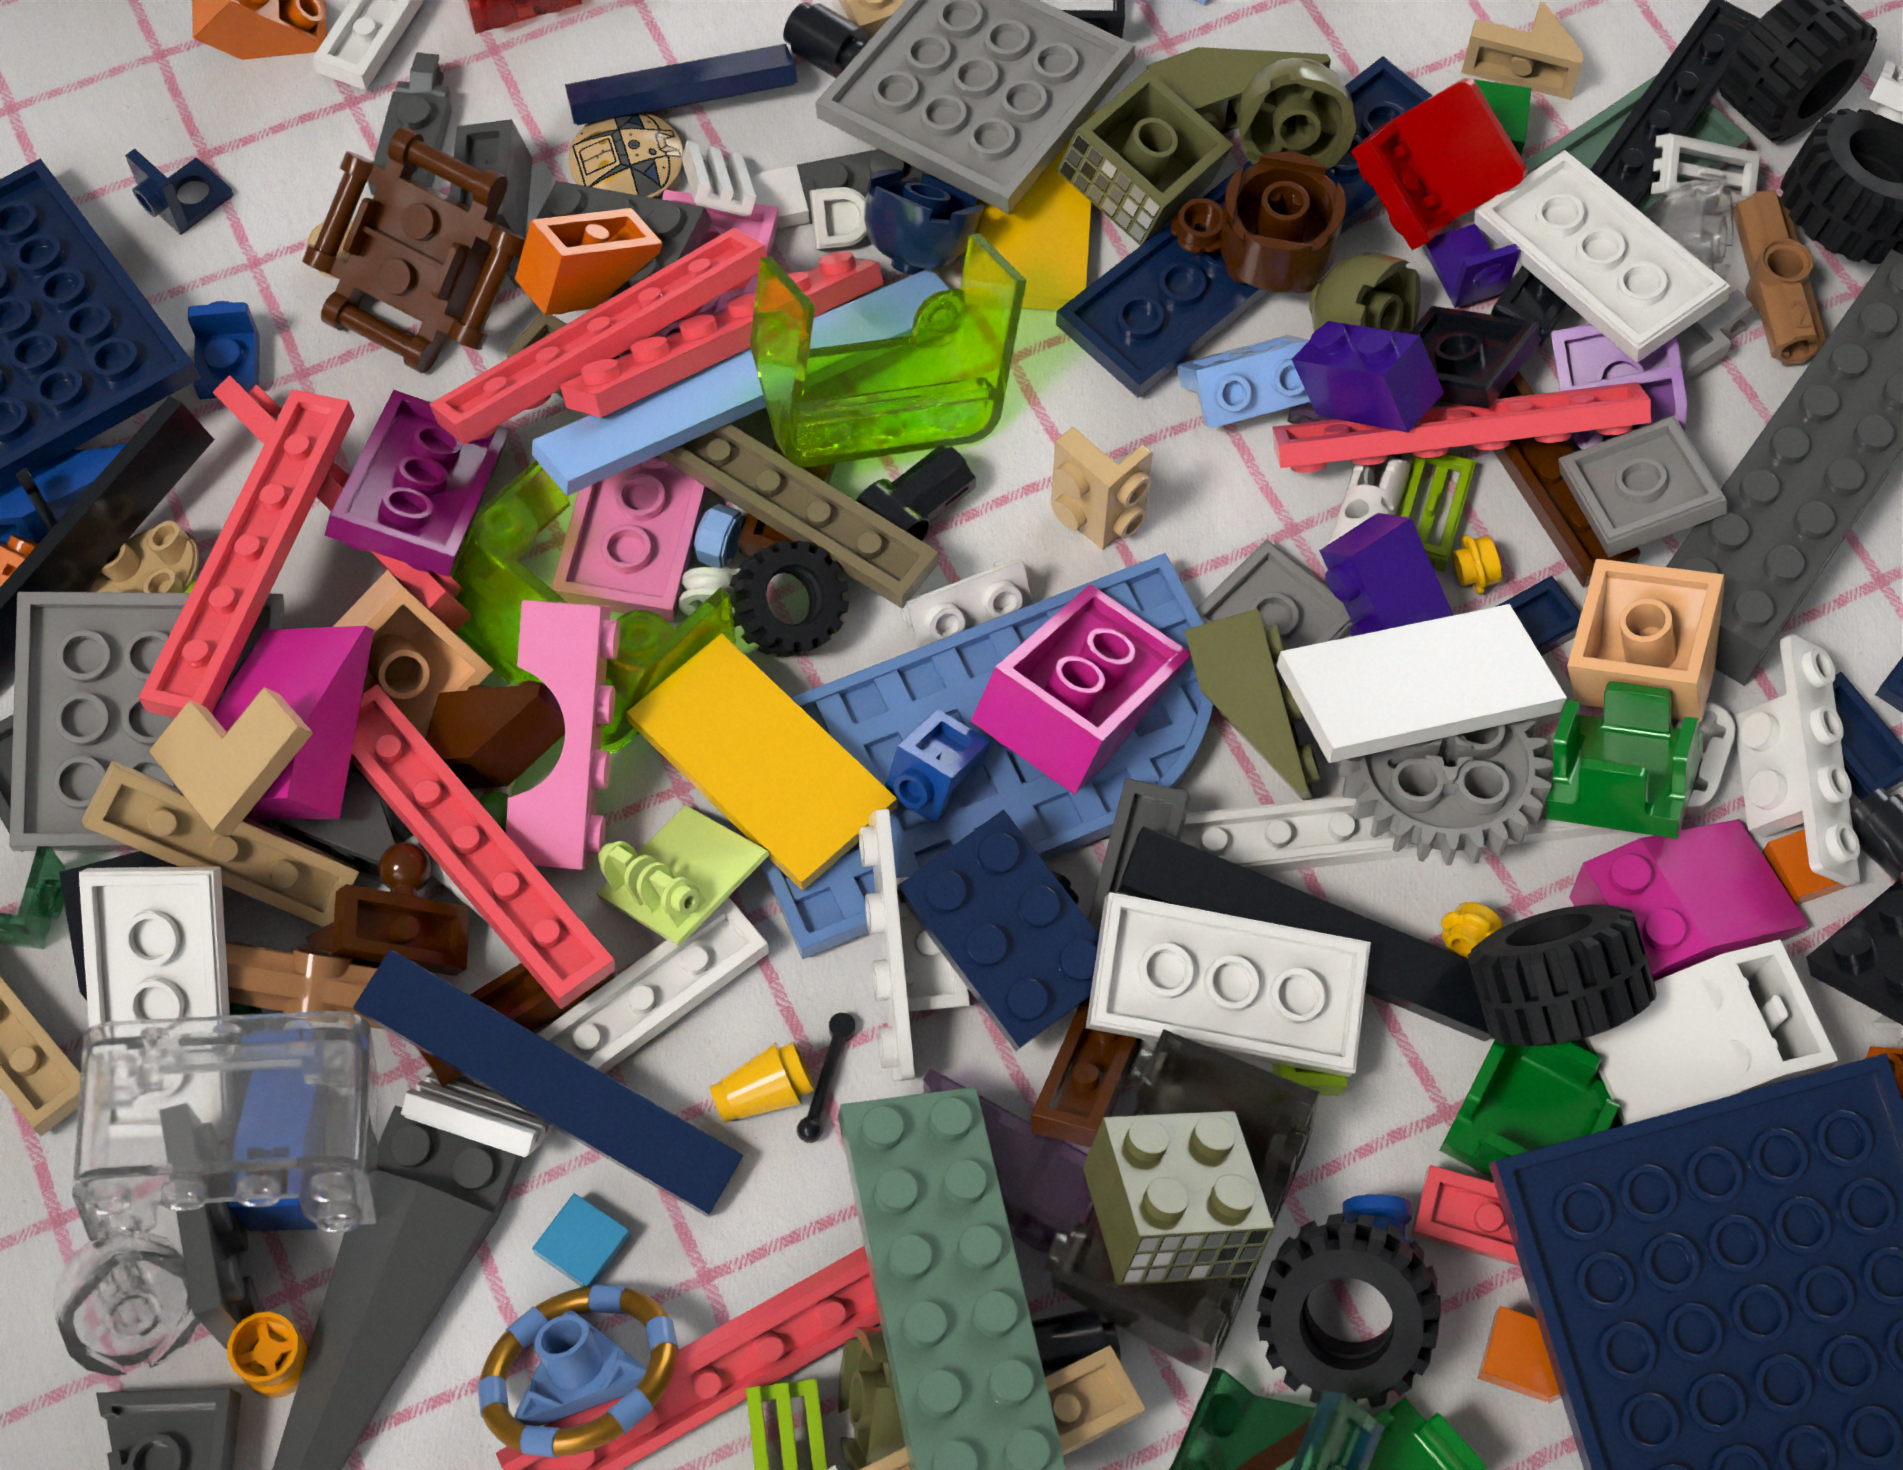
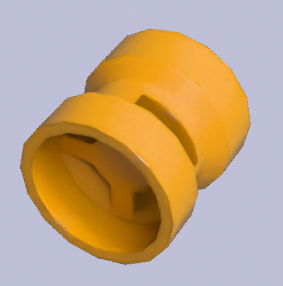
[227,1311,309,1398]

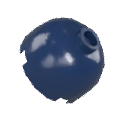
[864,169,984,275]

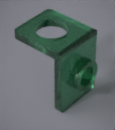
[0,846,65,949]

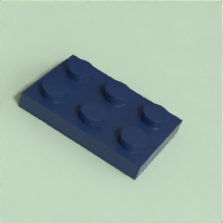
[897,809,1099,1052]

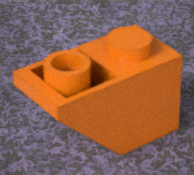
[192,0,327,60]

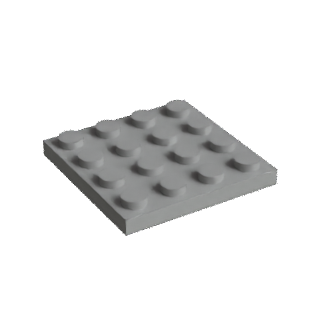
[815,0,1135,214]
[9,592,284,851]

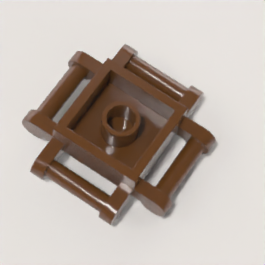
[302,127,526,373]

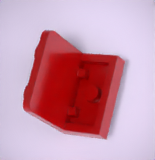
[1351,78,1528,251]

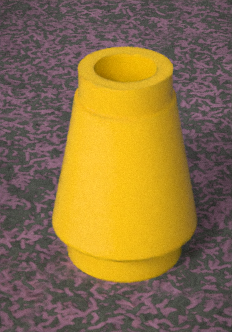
[709,1041,815,1123]

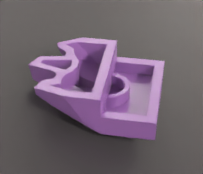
[1551,324,1688,450]

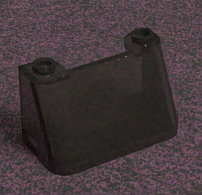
[1045,1029,1319,1375]

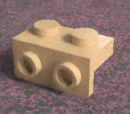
[1051,426,1153,551]

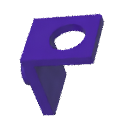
[1423,224,1520,308]

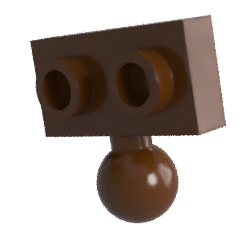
[331,842,470,976]

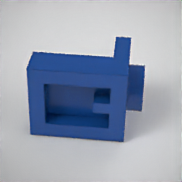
[188,301,260,400]
[885,709,991,823]

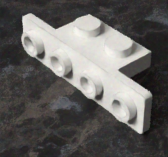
[1734,634,1860,886]
[859,809,970,1081]

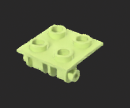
[596,805,770,947]

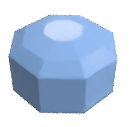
[694,503,744,569]

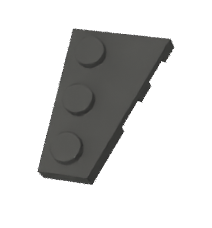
[96,1388,241,1470]

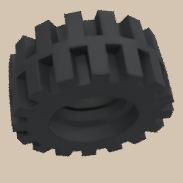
[727,540,849,657]

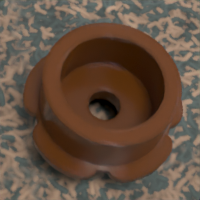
[1171,198,1229,254]

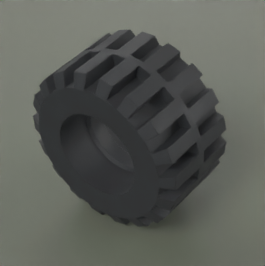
[1719,0,1878,142]
[1780,108,1903,264]
[1467,904,1657,1046]
[1257,1213,1441,1411]

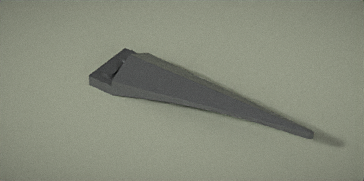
[272,1105,523,1470]

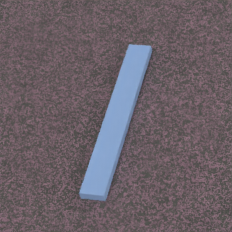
[532,268,965,496]

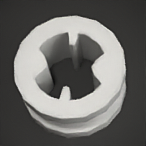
[679,567,735,621]

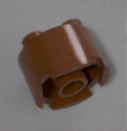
[1220,152,1346,293]

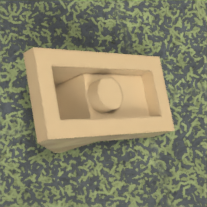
[1461,1,1584,100]

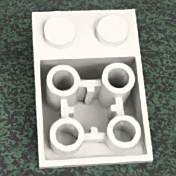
[1584,940,1839,1125]

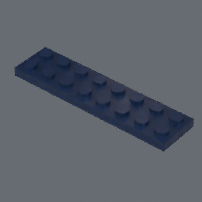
[1056,56,1433,398]

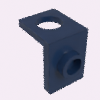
[125,148,233,235]

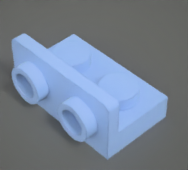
[1177,335,1310,428]

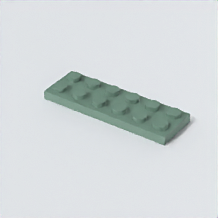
[838,1087,1067,1470]

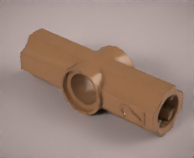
[1733,190,1826,365]
[226,941,384,1029]

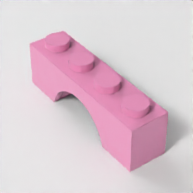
[506,600,620,870]

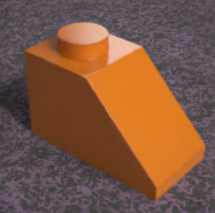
[515,208,663,315]

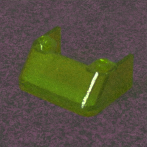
[750,233,1027,467]
[450,460,737,754]

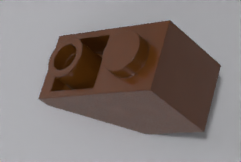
[425,681,565,789]

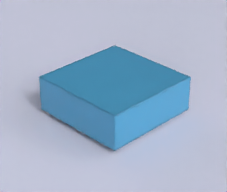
[532,1193,631,1287]

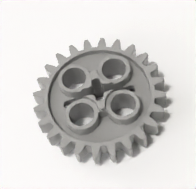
[1338,718,1553,866]

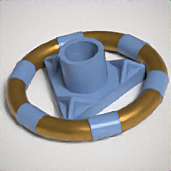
[477,1284,679,1458]

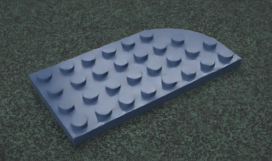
[760,553,1213,959]

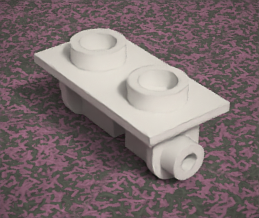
[900,558,1033,648]

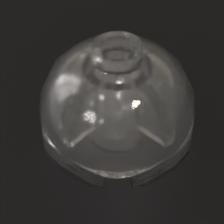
[1650,180,1733,282]
[53,1229,201,1376]

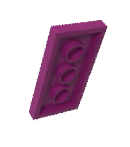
[324,390,510,577]

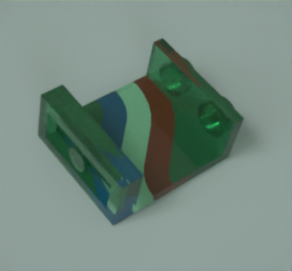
[1169,1367,1385,1470]

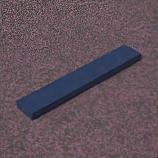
[353,949,744,1217]

